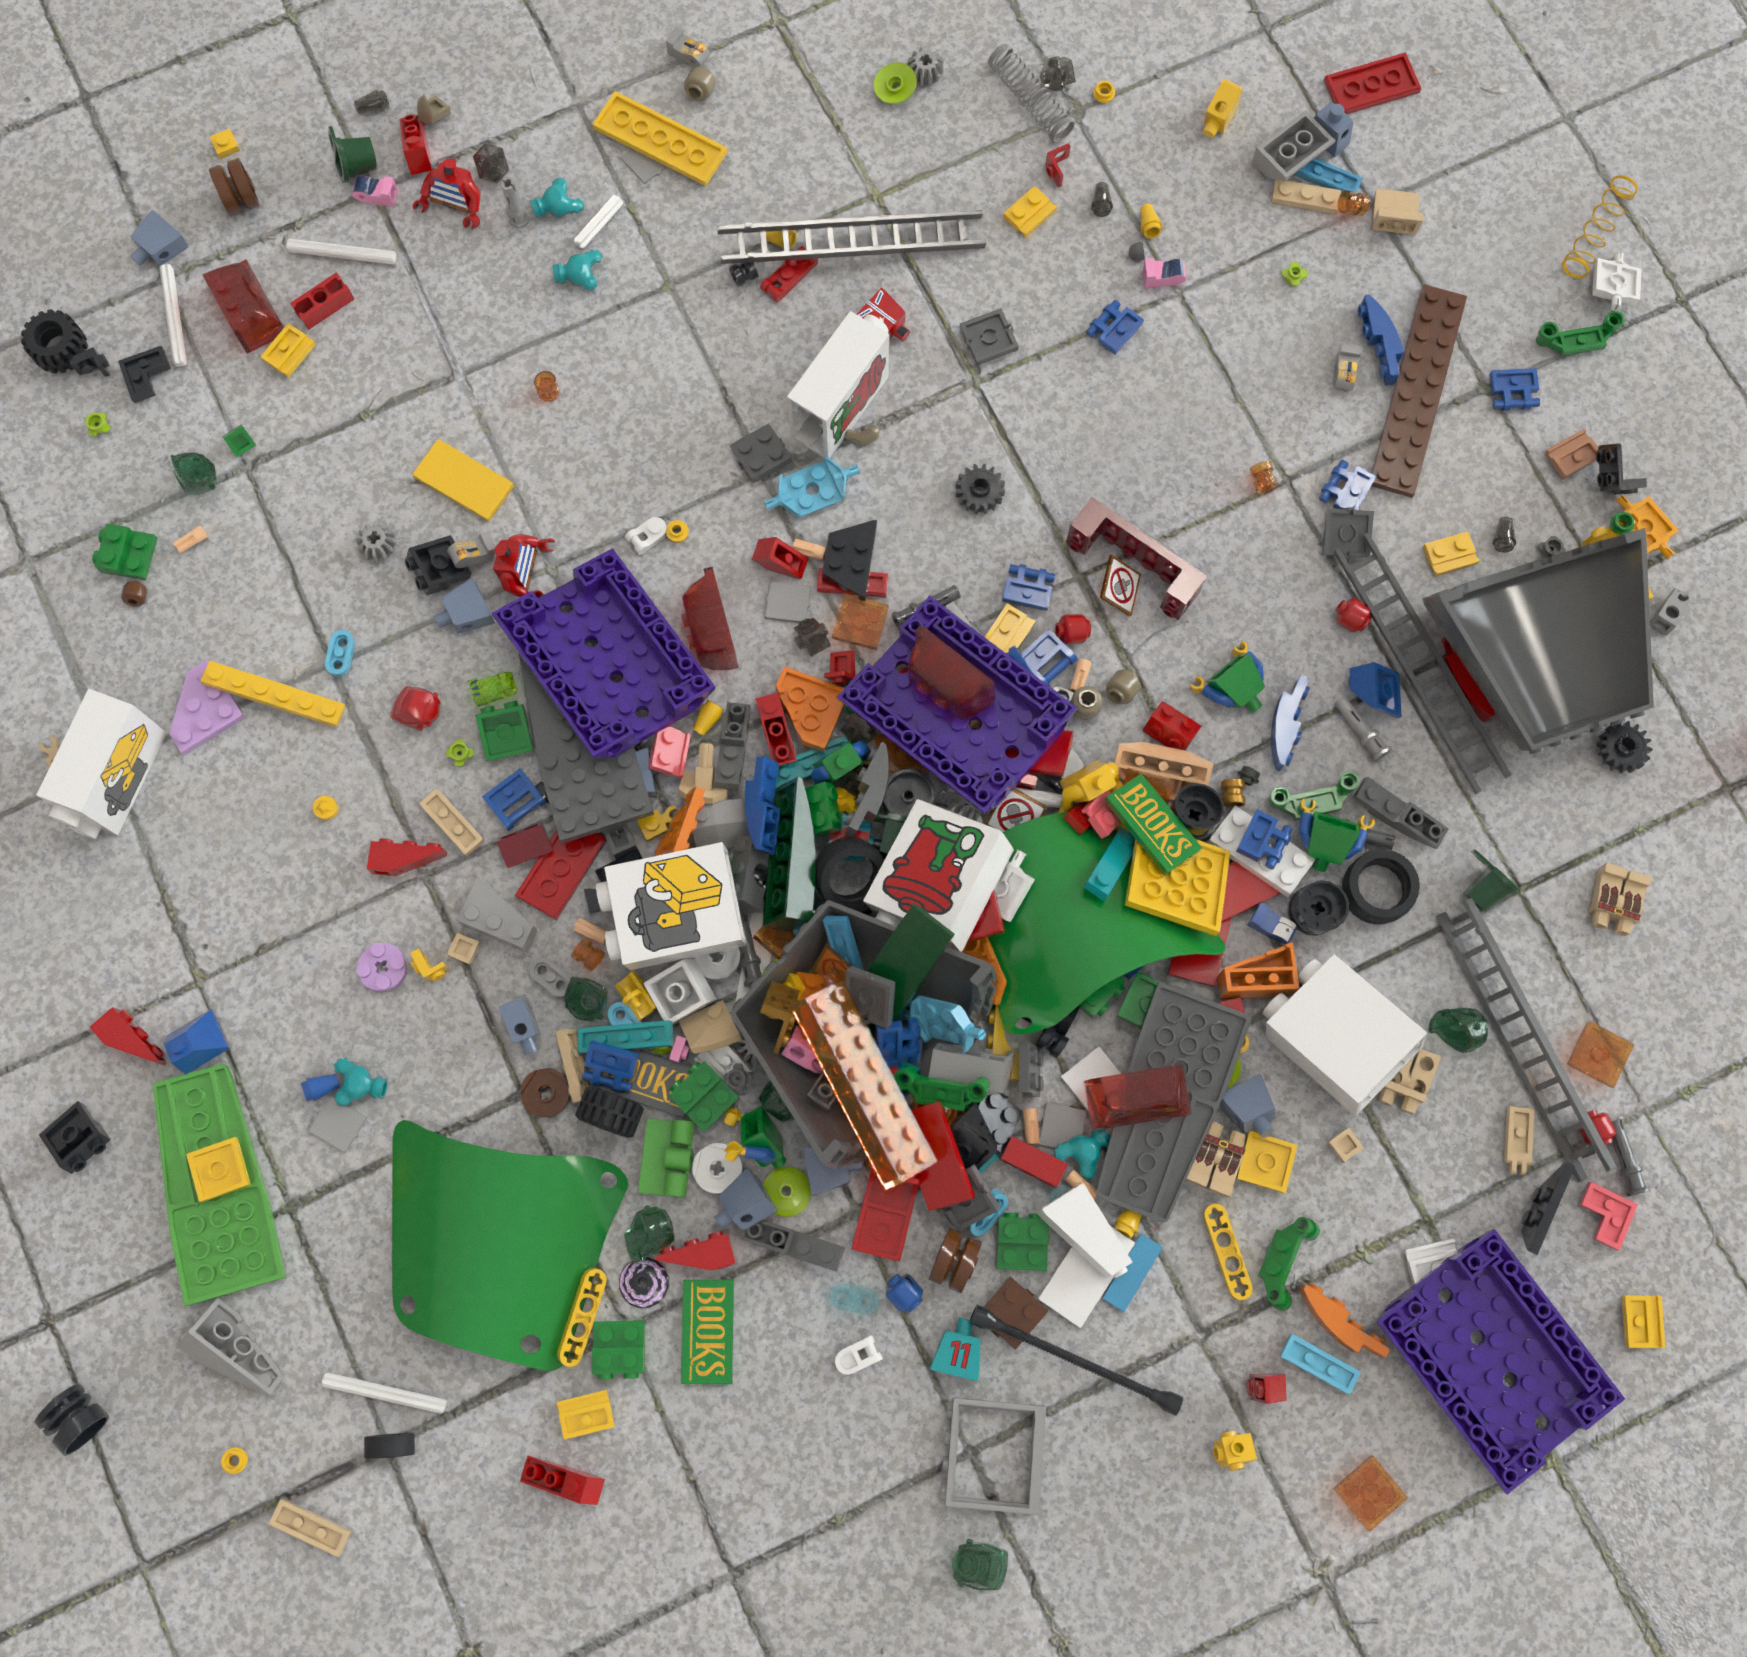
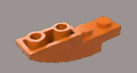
[1299,1283,1390,1358]

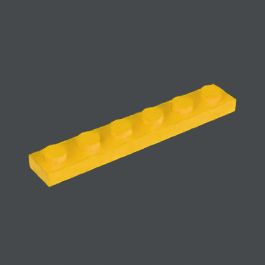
[200,660,346,728]

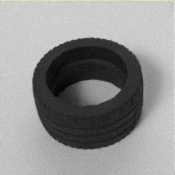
[815,837,885,913]
[1342,849,1420,925]

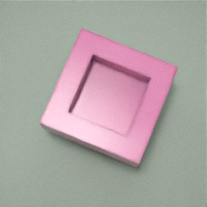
[669,1036,690,1064]

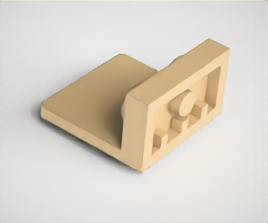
[1372,189,1424,235]

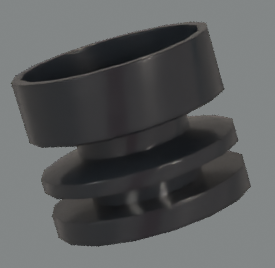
[1170,783,1224,842]
[1288,880,1349,936]
[34,1384,109,1456]

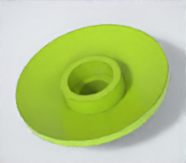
[874,62,917,104]
[763,1166,812,1217]

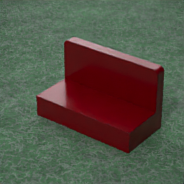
[497,821,552,868]

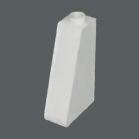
[1036,1183,1132,1278]

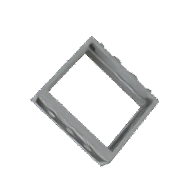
[940,1397,1046,1515]

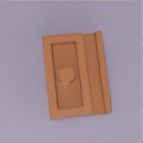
[1544,429,1598,479]

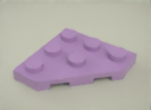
[169,659,245,755]

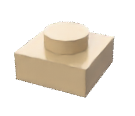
[447,933,481,965]
[1327,1127,1364,1163]

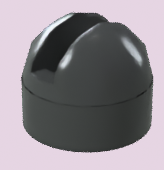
[1129,242,1145,261]

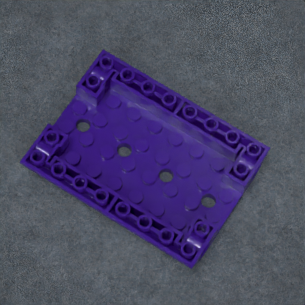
[492,548,716,758]
[837,595,1077,814]
[1376,1229,1625,1495]

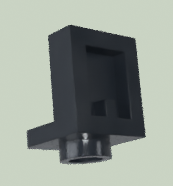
[68,347,110,377]

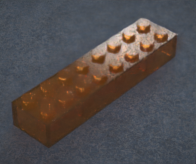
[791,980,937,1190]

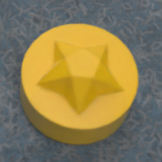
[313,795,339,821]

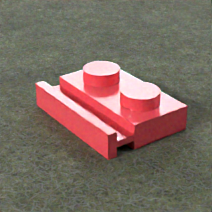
[648,726,691,779]
[1081,790,1120,839]

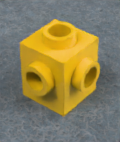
[1213,1431,1257,1471]

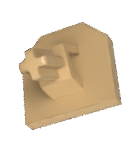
[679,743,729,804]

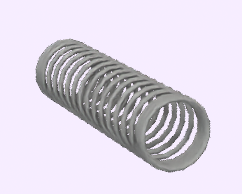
[988,44,1075,142]

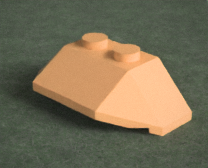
[1115,742,1213,800]

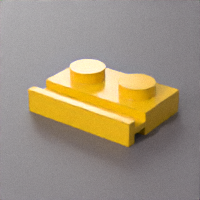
[1003,186,1057,238]
[260,323,316,378]
[1422,531,1480,577]
[985,603,1036,653]
[1621,1295,1666,1348]
[556,1389,615,1440]

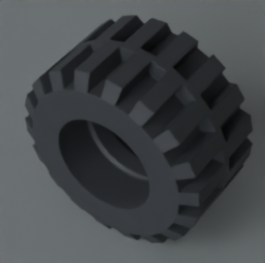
[21,309,88,374]
[575,1086,644,1138]

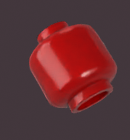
[1335,598,1372,632]
[1055,614,1091,645]
[1579,1109,1616,1145]

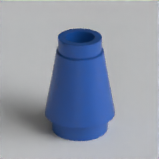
[301,1074,340,1101]

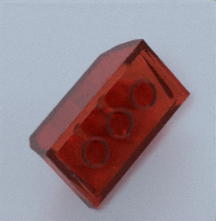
[202,259,284,354]
[681,567,739,670]
[908,625,995,719]
[1083,1064,1192,1131]

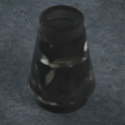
[354,89,389,114]
[1091,182,1113,217]
[1492,517,1516,553]

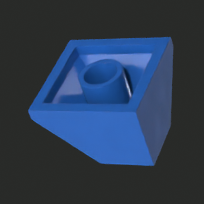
[1348,662,1402,718]
[164,1010,230,1075]

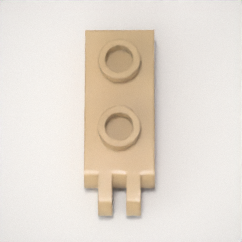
[1504,1106,1535,1176]

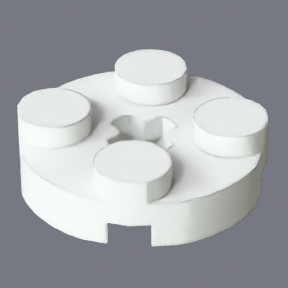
[694,947,741,981]
[692,1143,743,1194]

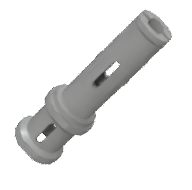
[500,177,529,229]
[1334,696,1392,762]

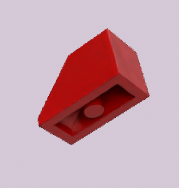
[751,537,809,579]

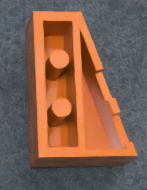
[1217,942,1300,1000]

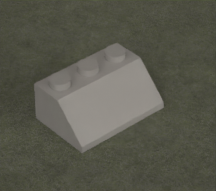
[1252,110,1336,181]

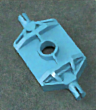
[764,456,860,518]
[901,995,986,1053]

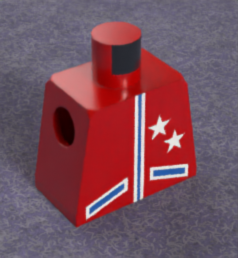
[856,287,910,342]

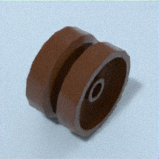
[209,158,260,217]
[928,1228,982,1294]

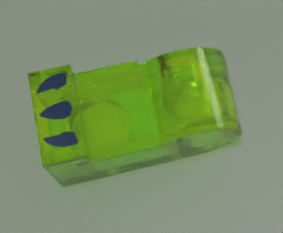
[468,672,517,707]

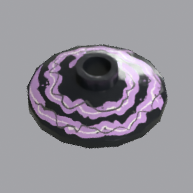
[619,1257,669,1308]

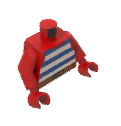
[413,158,481,229]
[493,534,555,598]

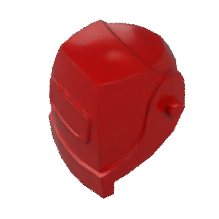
[390,686,441,731]

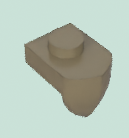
[417,95,451,124]

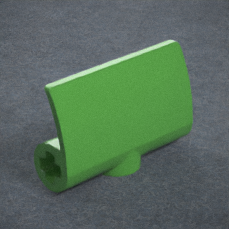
[638,1118,695,1198]

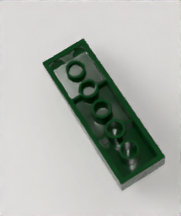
[763,777,817,932]
[848,903,955,1040]

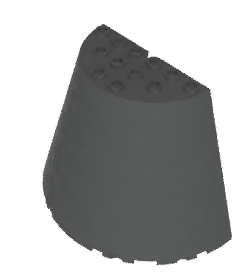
[1422,528,1654,754]
[730,900,997,1169]

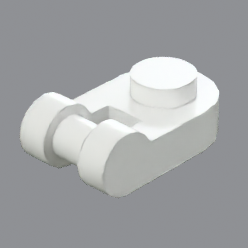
[625,517,667,555]
[835,1335,883,1375]

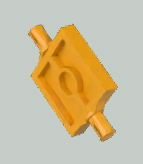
[1615,494,1679,560]

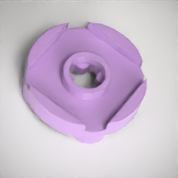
[356,943,407,992]

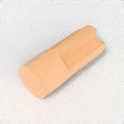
[173,525,209,553]
[793,539,826,560]
[1069,659,1092,692]
[573,918,607,945]
[1022,1108,1040,1144]
[1064,1169,1096,1200]

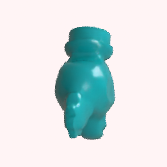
[530,178,584,218]
[552,249,603,291]
[334,1058,388,1106]
[1054,1125,1110,1179]

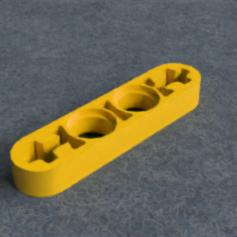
[1203,1204,1253,1300]
[557,1268,607,1367]

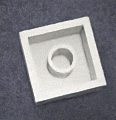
[644,957,717,1024]

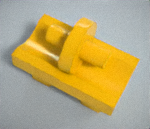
[615,971,657,1021]

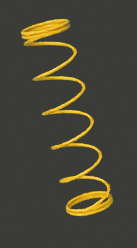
[1561,175,1638,278]

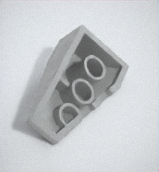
[693,798,750,851]
[177,1298,284,1397]

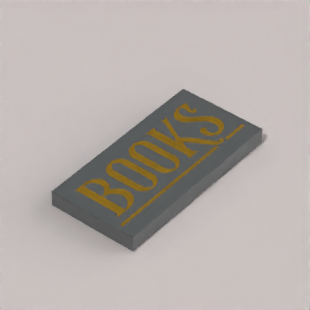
[591,1049,690,1118]

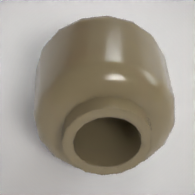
[684,67,716,101]
[1106,669,1141,704]
[1071,686,1103,720]

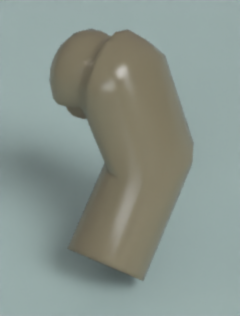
[845,425,880,446]

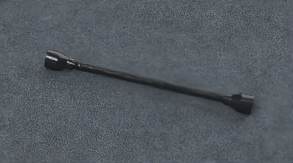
[969,1304,1183,1416]

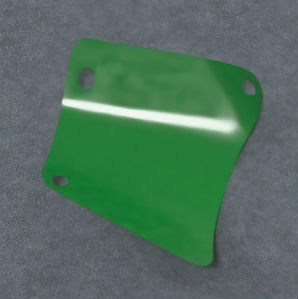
[988,812,1226,1035]
[392,1120,628,1371]

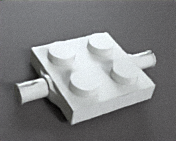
[1592,252,1641,311]
[995,849,1035,922]

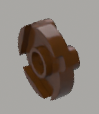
[520,1068,570,1118]

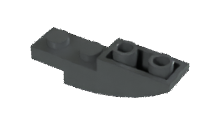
[714,702,751,790]
[844,742,889,838]
[1353,777,1449,849]
[740,1220,845,1272]

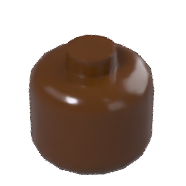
[121,581,147,607]

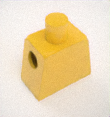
[1202,78,1243,138]

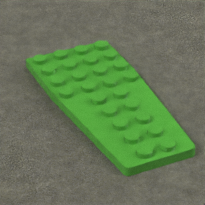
[153,1064,287,1306]

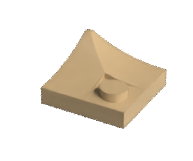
[679,1000,742,1053]

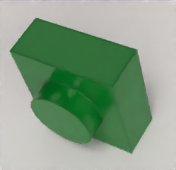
[222,424,256,457]

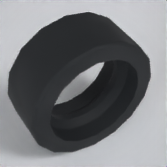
[364,1433,415,1459]

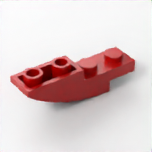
[1441,636,1495,722]

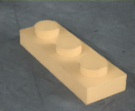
[1271,179,1341,214]
[419,788,485,856]
[556,1029,591,1103]
[269,1498,352,1557]

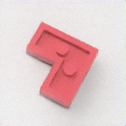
[1579,1182,1638,1251]

